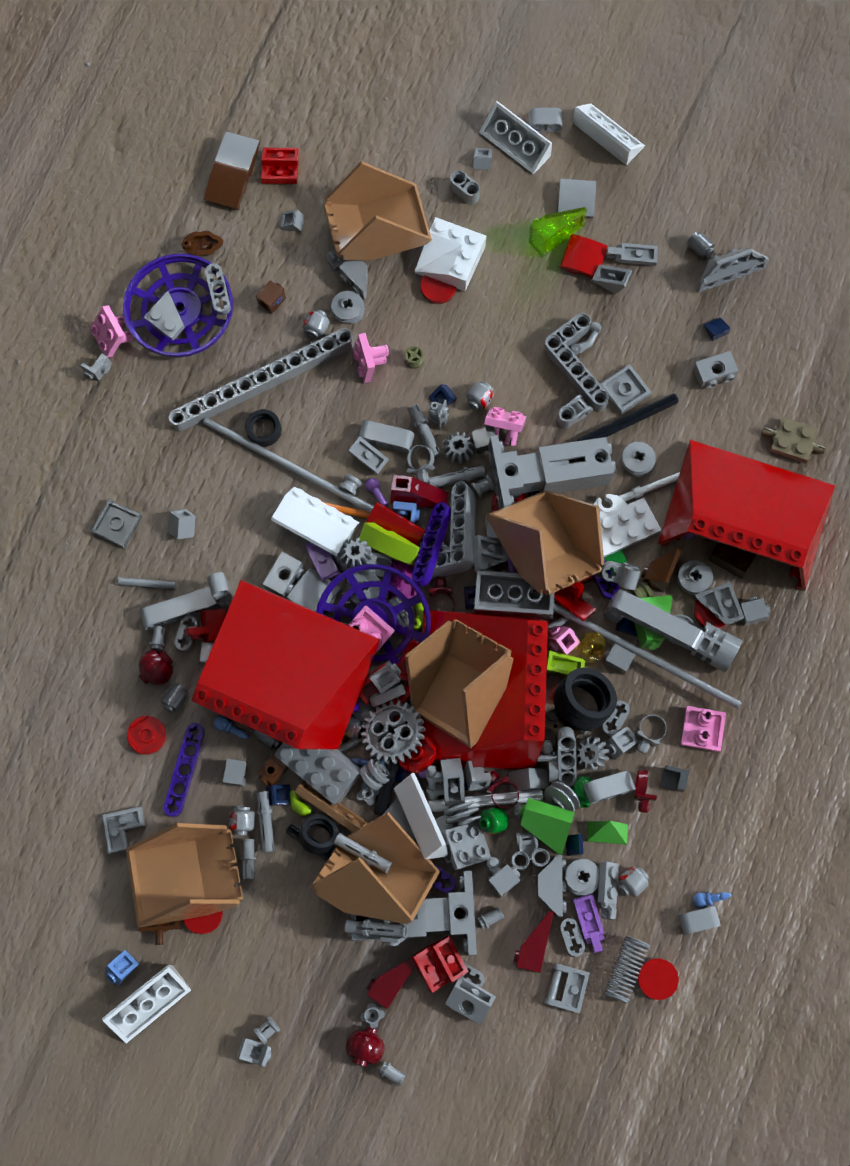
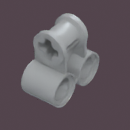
[602,561,641,590]
[511,832,549,871]

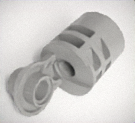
[669,614,743,672]

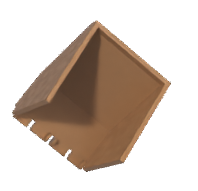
[324,161,432,261]
[488,490,604,596]
[405,619,513,748]
[311,812,440,924]
[126,823,243,927]

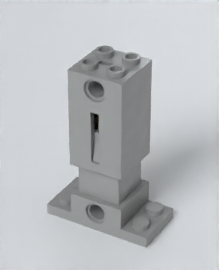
[487,435,616,509]
[347,871,477,956]

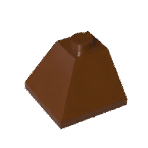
[641,547,682,592]

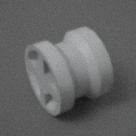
[338,474,362,496]

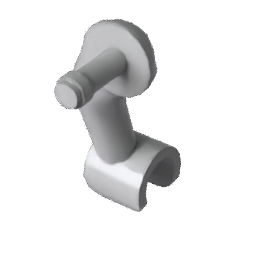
[570,322,602,355]

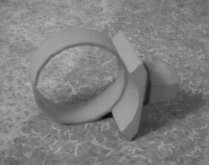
[406,445,436,483]
[635,714,667,754]
[538,740,558,782]

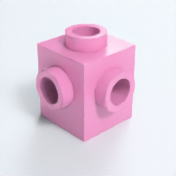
[547,626,580,655]

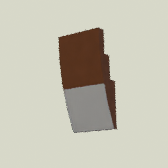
[203,132,260,210]

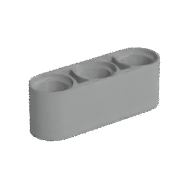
[358,420,415,453]
[557,727,577,787]
[583,770,636,804]

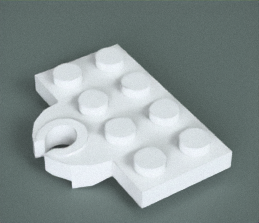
[594,494,662,557]

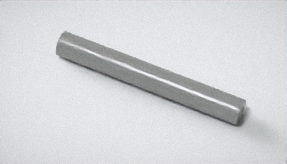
[118,577,176,589]

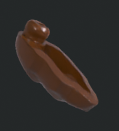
[181,231,223,256]

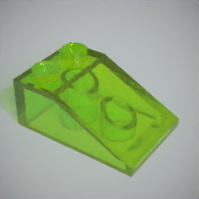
[529,207,587,258]

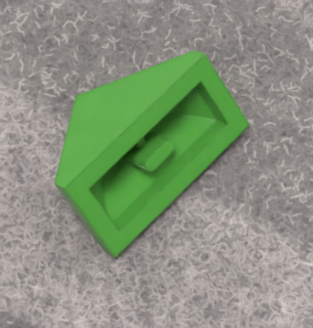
[587,821,628,845]

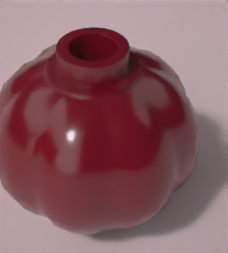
[139,650,173,685]
[346,1026,385,1068]

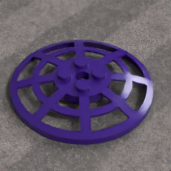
[123,254,233,358]
[316,564,431,665]

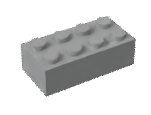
[474,571,555,619]
[274,743,361,805]

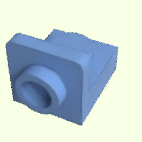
[393,501,420,524]
[105,950,139,986]

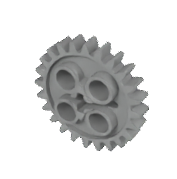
[361,700,426,764]

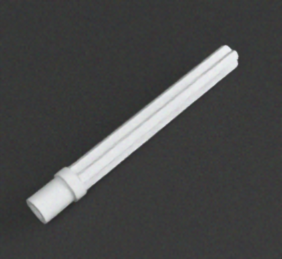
[428,789,543,812]

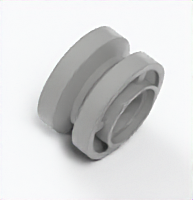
[360,758,391,790]

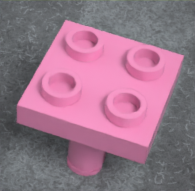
[90,305,133,358]
[353,333,389,383]
[484,407,526,446]
[348,605,395,654]
[680,706,726,752]

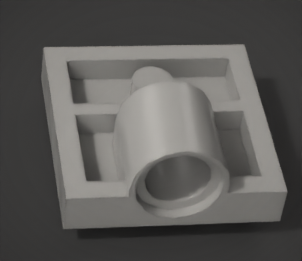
[442,821,491,871]

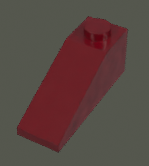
[513,911,554,973]
[366,958,415,1009]

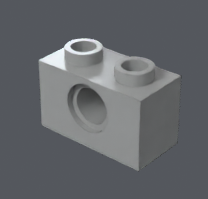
[693,351,739,388]
[263,552,304,598]
[445,976,496,1025]

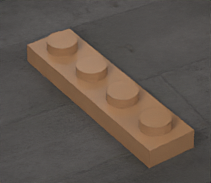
[295,780,369,833]

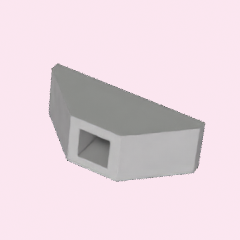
[537,855,566,917]

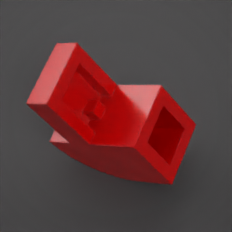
[184,609,225,643]

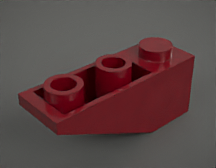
[390,475,449,508]

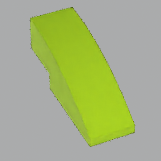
[359,523,420,565]
[546,651,585,677]

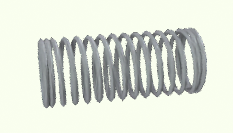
[604,936,650,1003]

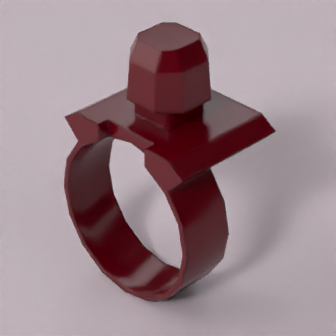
[428,577,455,611]
[634,769,657,813]
[487,771,519,810]

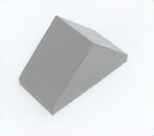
[592,264,632,294]
[508,768,549,792]

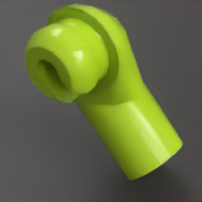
[414,603,424,630]
[290,790,312,816]

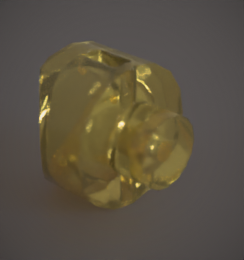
[579,632,606,662]

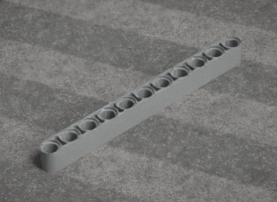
[169,328,354,431]

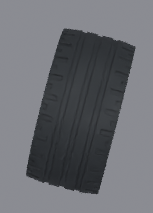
[553,667,617,731]

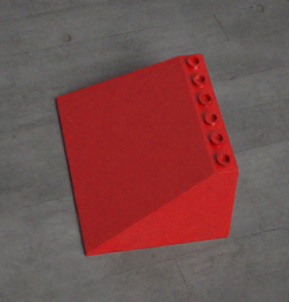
[658,440,835,591]
[191,580,381,749]
[419,610,548,770]

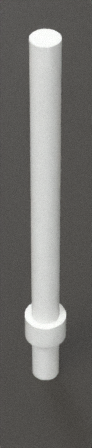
[619,472,680,501]

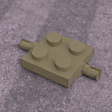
[762,417,826,463]

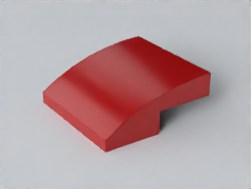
[261,147,299,184]
[560,234,607,279]
[411,936,468,993]

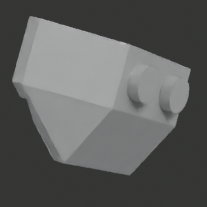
[697,248,769,293]

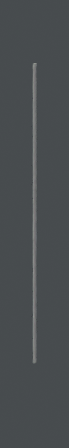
[203,417,741,709]

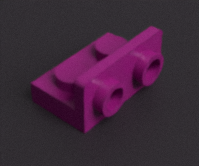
[388,560,417,599]

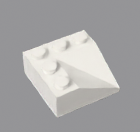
[415,217,486,291]

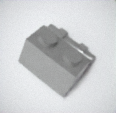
[426,758,465,806]
[487,857,521,898]

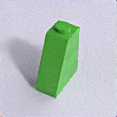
[634,595,672,650]
[519,798,575,855]

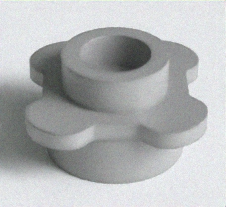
[357,782,380,805]
[360,1003,385,1028]

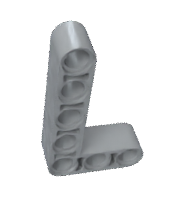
[544,313,609,412]
[423,481,476,579]
[139,572,233,630]
[603,590,705,652]

